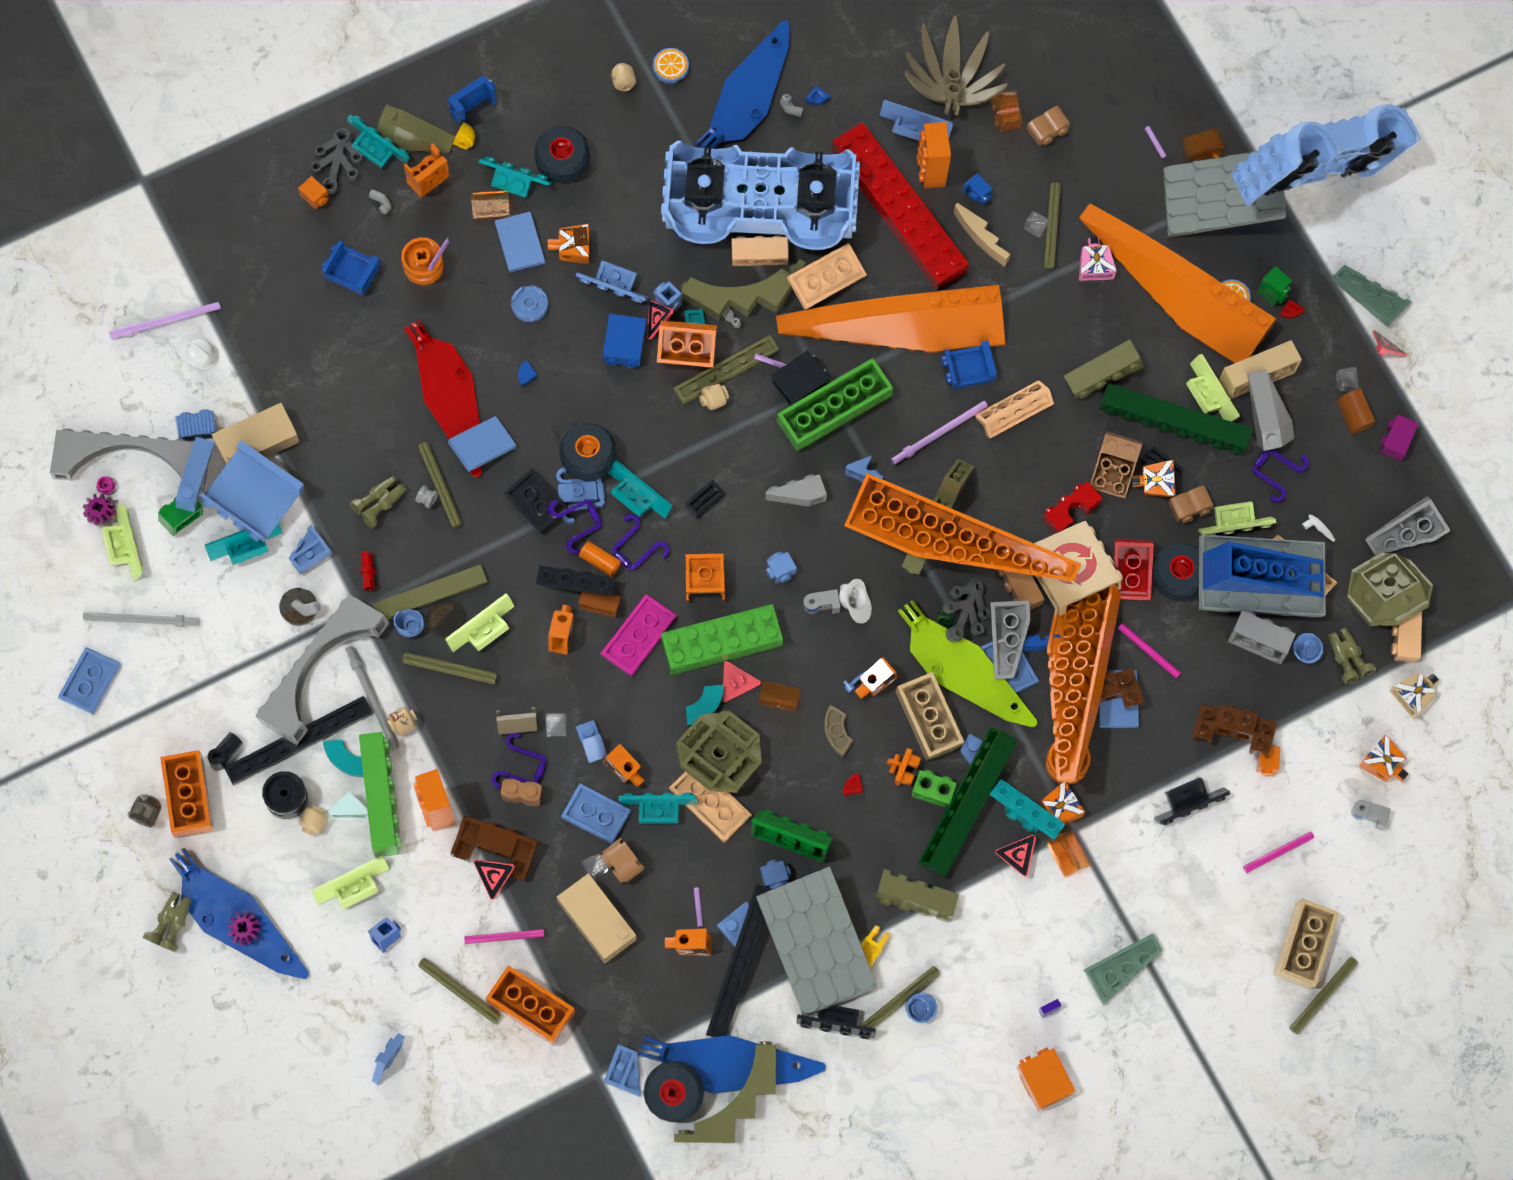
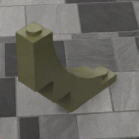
[680,259,806,321]
[902,459,974,575]
[674,1041,776,1143]

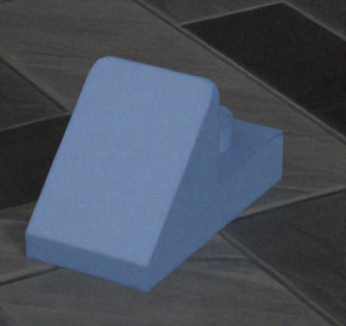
[845,456,884,482]
[575,720,607,764]

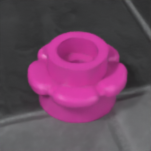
[96,476,115,495]

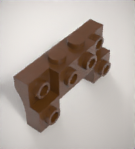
[1100,668,1144,710]
[1192,704,1277,758]
[450,815,538,882]

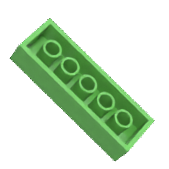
[777,358,893,451]
[661,604,783,675]
[359,732,402,858]

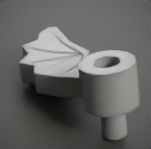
[722,305,741,328]

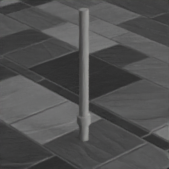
[83,612,200,627]
[345,646,399,751]

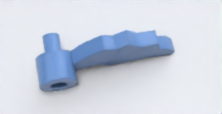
[843,671,866,693]

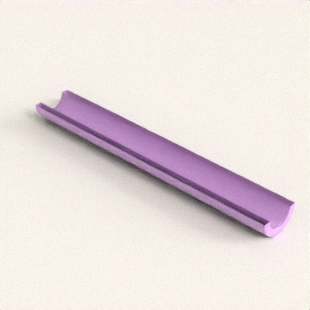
[1145,126,1167,158]
[428,238,450,271]
[754,354,786,368]
[693,887,703,927]

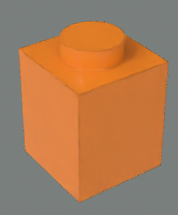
[298,176,329,210]
[1256,746,1280,776]

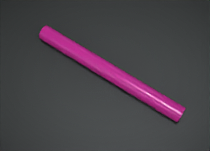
[1118,623,1181,679]
[1243,831,1314,873]
[464,929,544,944]

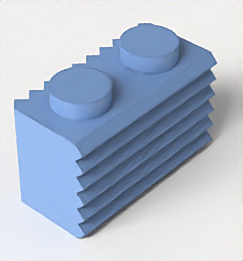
[175,409,217,442]

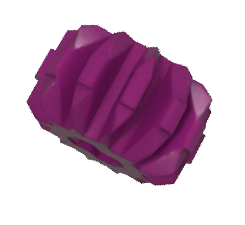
[83,493,116,526]
[227,911,261,946]

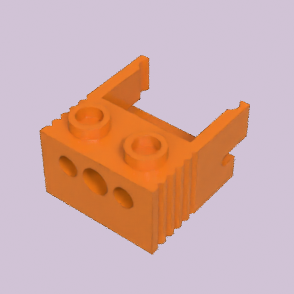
[404,143,449,198]
[685,554,725,602]

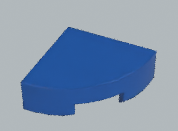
[805,86,831,105]
[518,360,537,386]

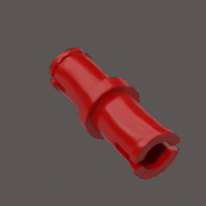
[360,551,376,591]

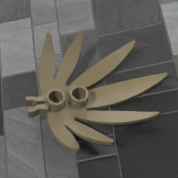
[905,15,1007,115]

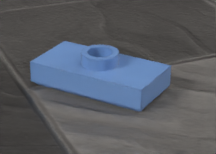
[558,481,597,504]

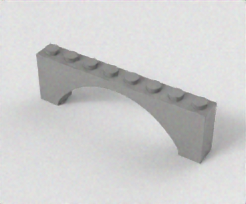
[50,428,208,493]
[256,594,389,745]

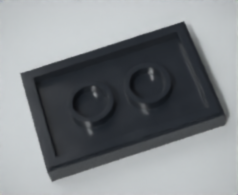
[504,468,569,535]

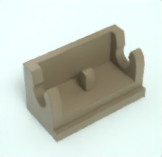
[496,707,537,735]

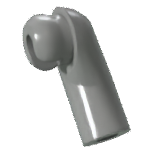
[780,94,803,117]
[369,190,392,214]
[291,598,321,616]

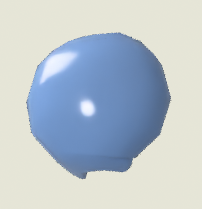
[393,608,424,637]
[1293,633,1324,664]
[905,993,938,1023]

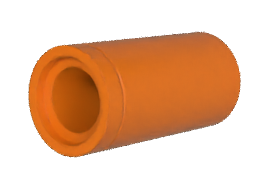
[579,541,621,577]

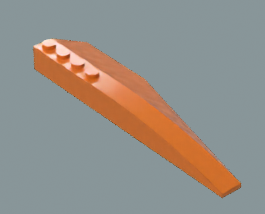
[1079,203,1276,364]
[776,285,1005,353]
[844,473,1081,582]
[1047,584,1121,782]

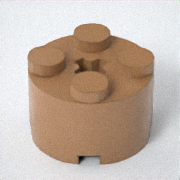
[601,838,645,884]

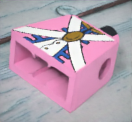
[1079,237,1116,281]

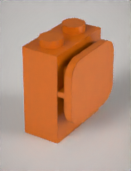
[1017,1047,1076,1111]

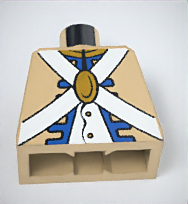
[1390,672,1439,719]

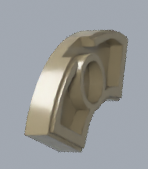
[824,704,853,757]

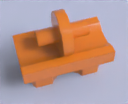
[886,748,921,786]

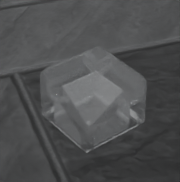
[1024,211,1048,238]
[1336,367,1359,392]
[546,713,566,736]
[581,854,608,880]

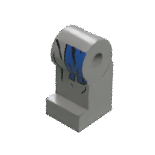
[804,589,840,614]
[1351,800,1391,831]

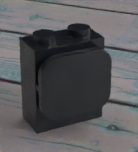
[771,350,830,406]

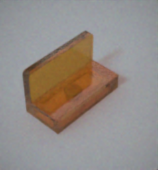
[471,191,510,219]
[758,681,800,712]
[1046,831,1091,878]

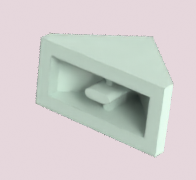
[329,791,368,819]

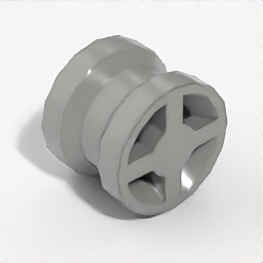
[415,485,438,509]

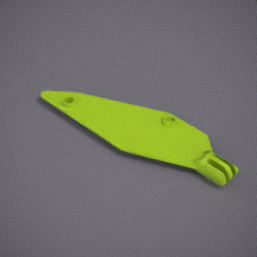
[898,599,1037,727]

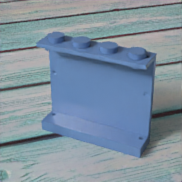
[200,441,305,543]

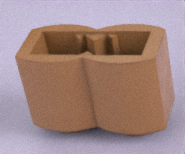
[1026,106,1070,146]
[1168,486,1214,524]
[501,779,543,807]

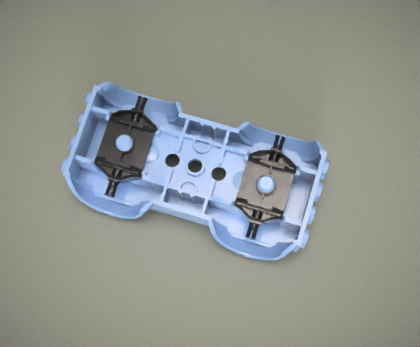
[1231,104,1421,206]
[661,141,860,250]

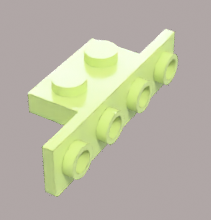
[1186,354,1239,422]
[1198,501,1276,535]
[101,503,143,581]
[445,594,514,652]
[312,856,389,909]

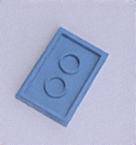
[495,212,545,273]
[448,416,516,472]
[980,641,1039,694]
[58,647,121,715]
[1099,670,1139,728]
[561,783,631,845]

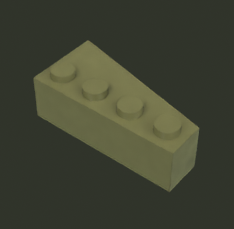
[1064,340,1144,399]
[875,869,959,922]

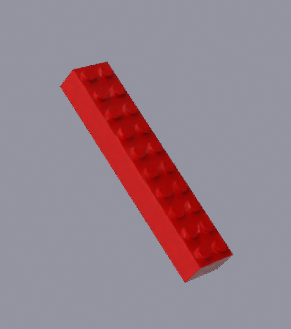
[831,122,969,291]

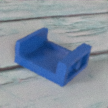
[448,75,497,127]
[321,240,381,296]
[603,314,647,368]
[941,341,997,390]

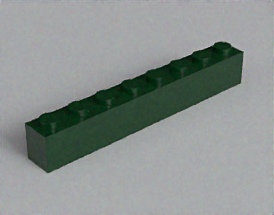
[1100,383,1253,455]
[918,727,1017,878]

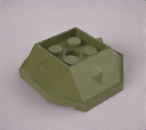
[1347,552,1433,626]
[676,710,762,793]

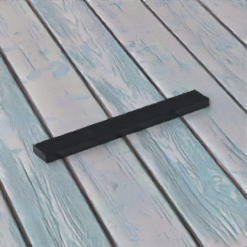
[224,696,373,786]
[706,884,773,1038]

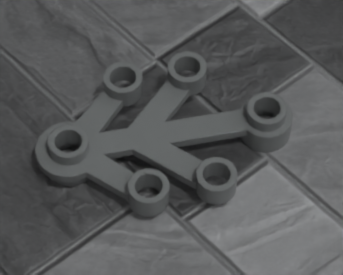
[311,128,363,194]
[943,578,991,643]

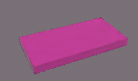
[600,594,677,677]

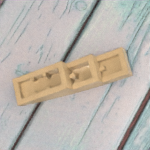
[954,203,1010,267]

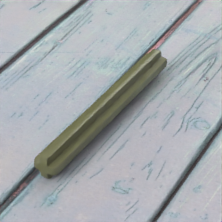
[1044,183,1061,269]
[418,442,461,528]
[403,652,497,684]
[1289,957,1358,1035]
[418,958,501,1024]
[860,966,940,1028]

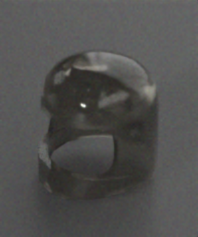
[127,794,162,828]

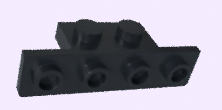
[536,565,615,597]
[1154,777,1231,825]
[796,1005,876,1040]

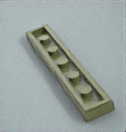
[673,335,780,405]
[372,564,487,620]

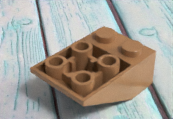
[1090,431,1142,499]

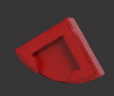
[1279,299,1305,319]
[843,773,863,797]

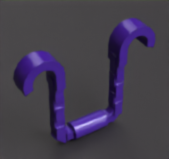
[1252,449,1309,503]
[547,499,602,555]
[612,514,669,570]
[491,733,547,789]

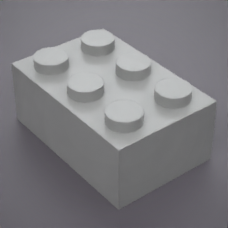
[1227,611,1296,665]

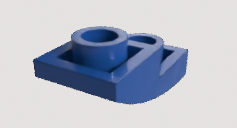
[1022,634,1061,652]

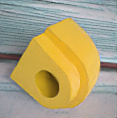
[453,122,476,149]

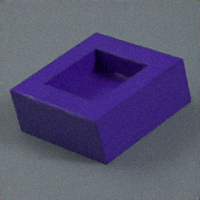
[1039,999,1062,1018]

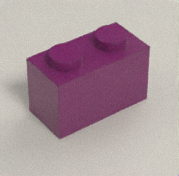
[1380,414,1418,461]

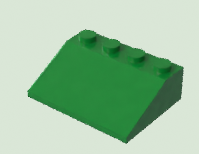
[751,810,833,863]

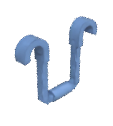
[556,468,606,524]

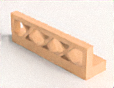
[975,380,1054,438]

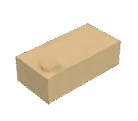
[1219,340,1302,400]
[212,403,299,465]
[895,672,964,761]
[557,873,636,963]
[1273,898,1339,989]

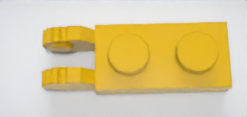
[861,925,891,968]

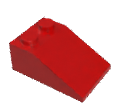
[1113,539,1154,600]

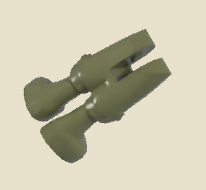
[349,476,407,529]
[1328,627,1376,684]
[142,891,192,953]

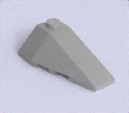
[1247,370,1294,451]
[1365,496,1451,555]
[990,601,1030,679]

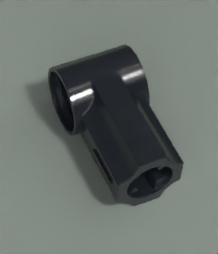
[207,732,243,771]

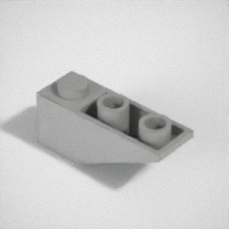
[765,474,827,507]

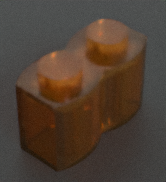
[991,90,1022,132]
[1181,128,1225,163]

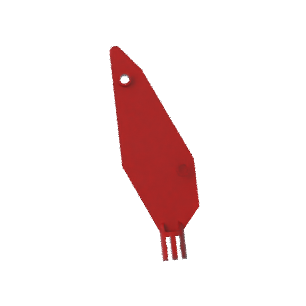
[403,319,482,477]

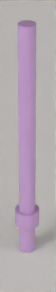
[109,302,221,339]
[891,401,988,465]

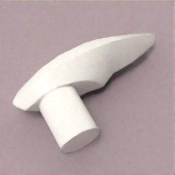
[1302,514,1335,542]

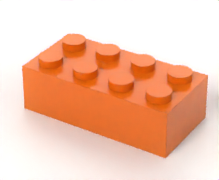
[916,122,951,189]
[160,750,214,838]
[413,769,455,832]
[486,965,575,1045]

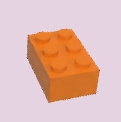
[657,320,717,367]

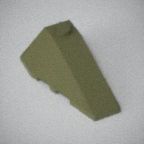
[377,104,456,154]

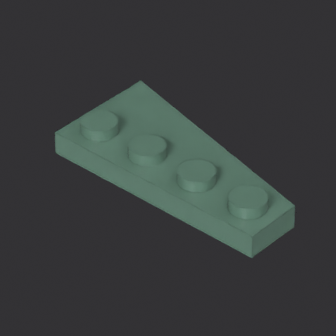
[1331,265,1412,327]
[1083,933,1163,1005]

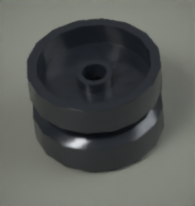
[262,771,308,819]

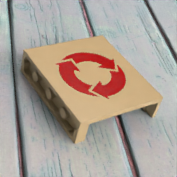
[1034,520,1123,616]

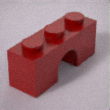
[1043,481,1102,534]

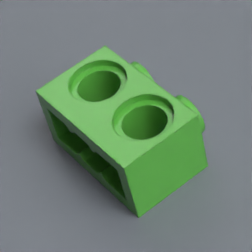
[911,770,957,809]

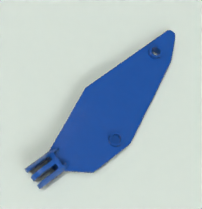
[694,21,790,149]
[169,847,309,979]
[639,1035,826,1094]

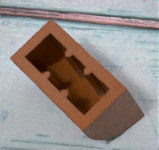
[1337,388,1375,434]
[578,592,622,618]

